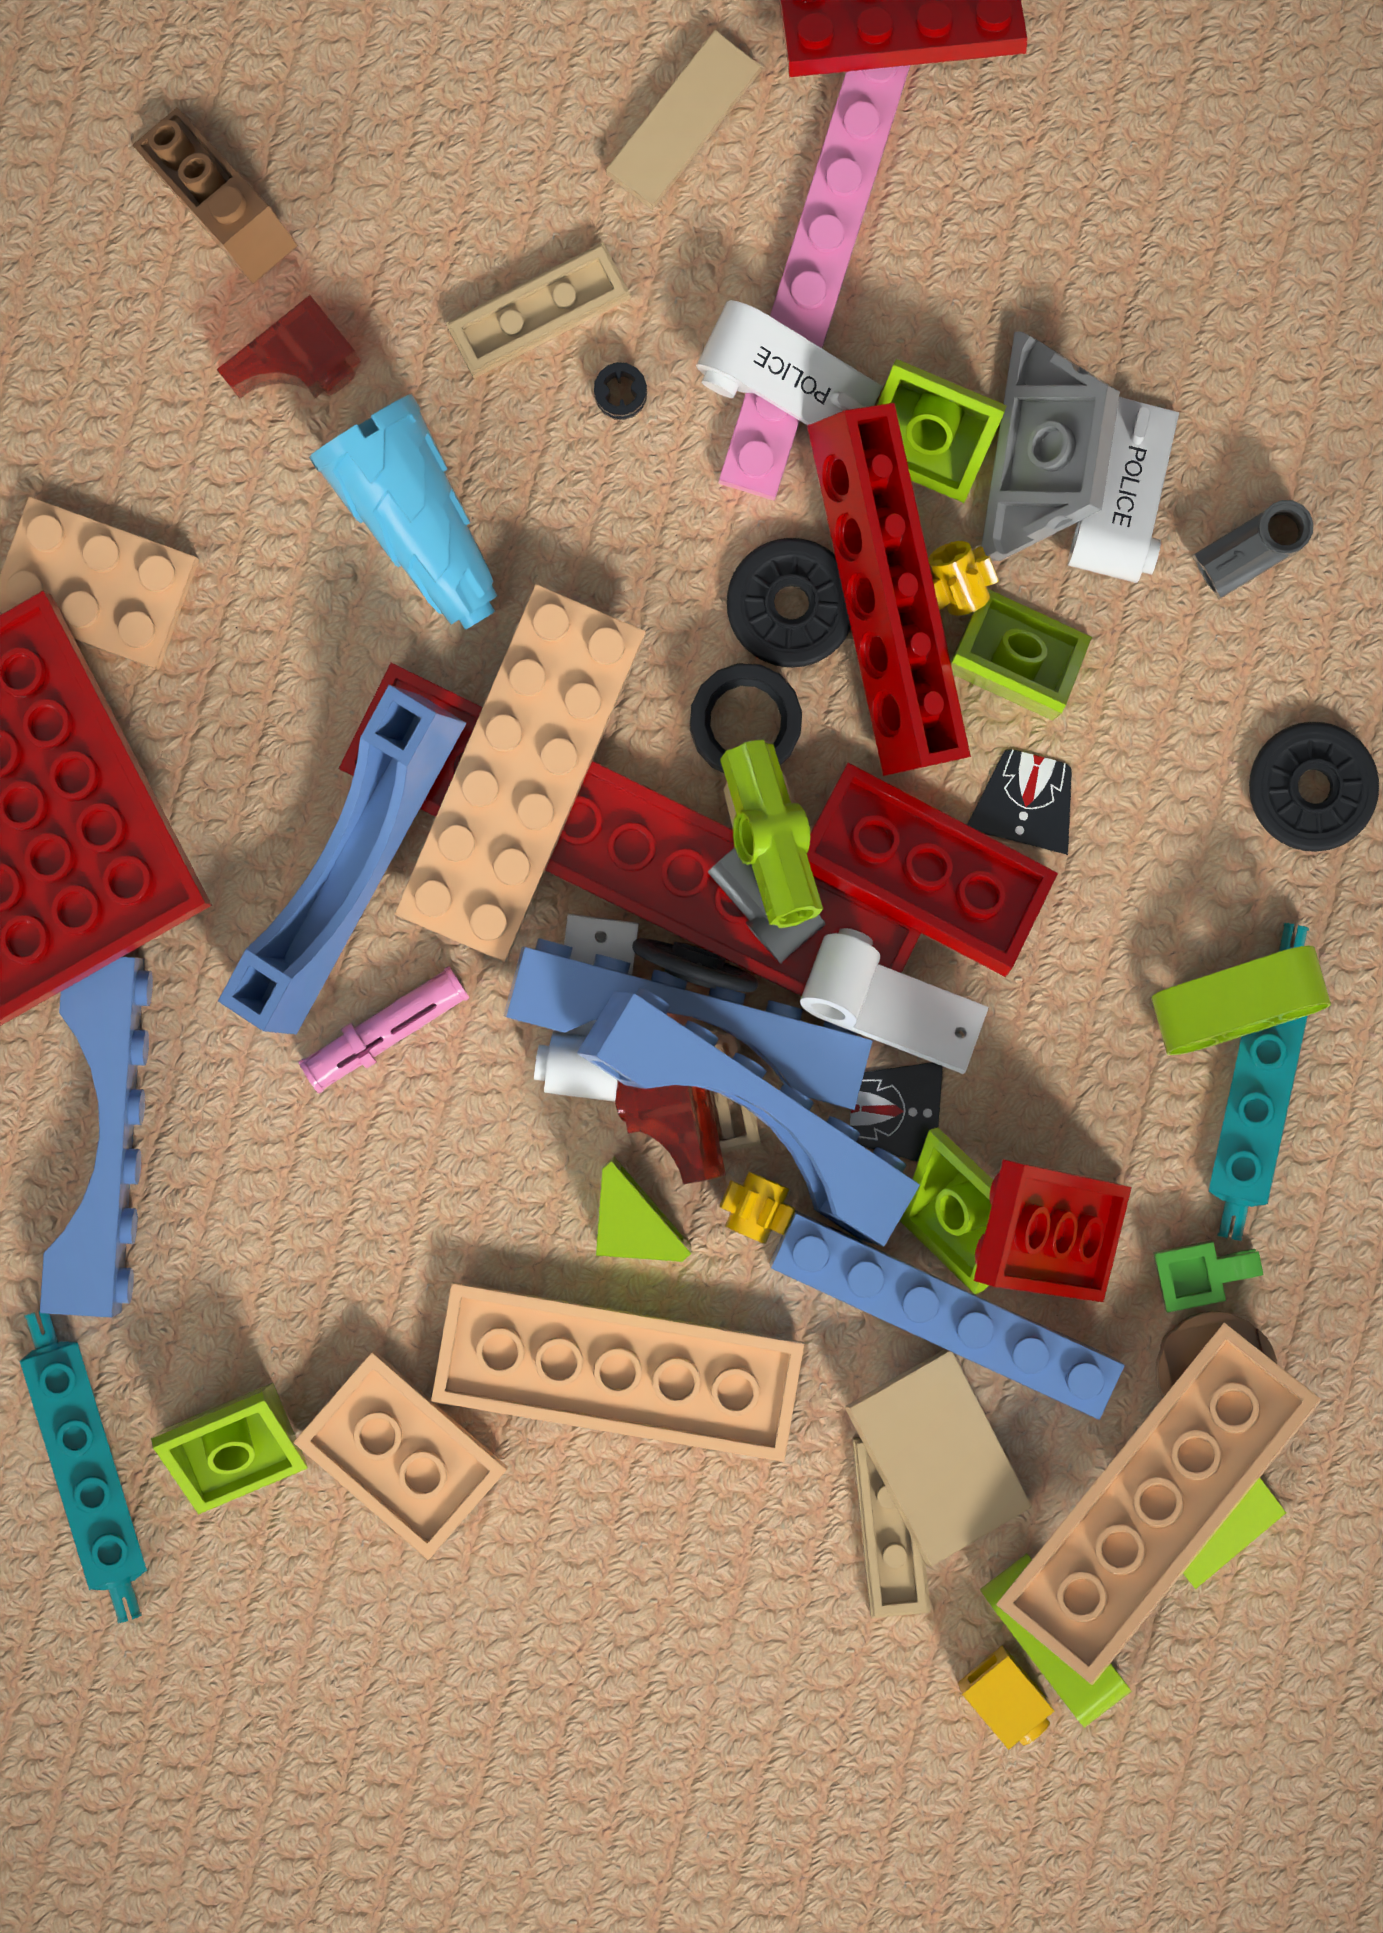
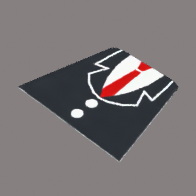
[967,749,1072,855]
[850,1062,943,1162]

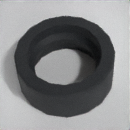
[690,663,802,773]

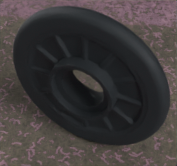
[727,538,851,668]
[1249,722,1379,852]
[632,938,758,992]

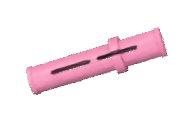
[298,966,469,1094]

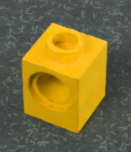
[958,1645,1054,1750]

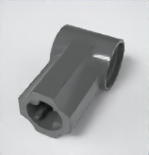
[1192,500,1313,599]
[708,848,826,964]

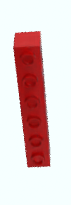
[807,403,971,776]

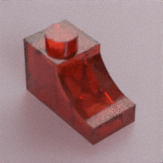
[217,295,361,399]
[615,1081,726,1185]

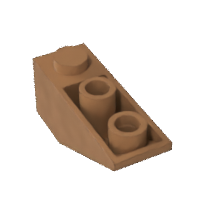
[133,107,298,284]

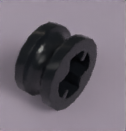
[594,362,647,420]

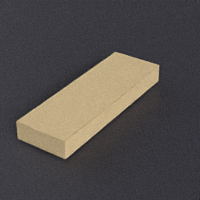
[606,30,762,210]
[446,242,631,379]
[852,1437,931,1618]

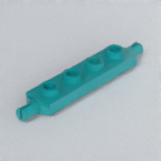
[1208,923,1309,1241]
[20,1311,147,1623]

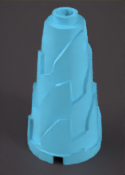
[309,394,497,630]

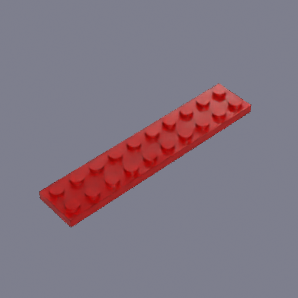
[338,662,921,997]

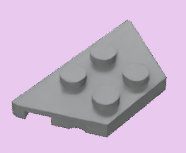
[981,332,1120,561]

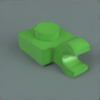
[1153,1240,1264,1313]

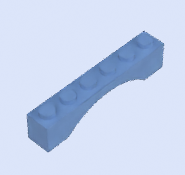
[218,685,466,1035]
[503,938,873,1110]
[40,957,153,1318]
[577,988,920,1246]
[769,1210,1125,1420]

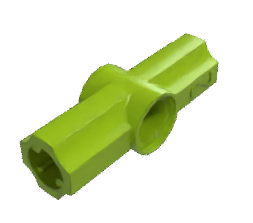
[720,739,823,928]

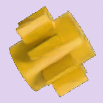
[928,541,999,616]
[719,1171,795,1244]

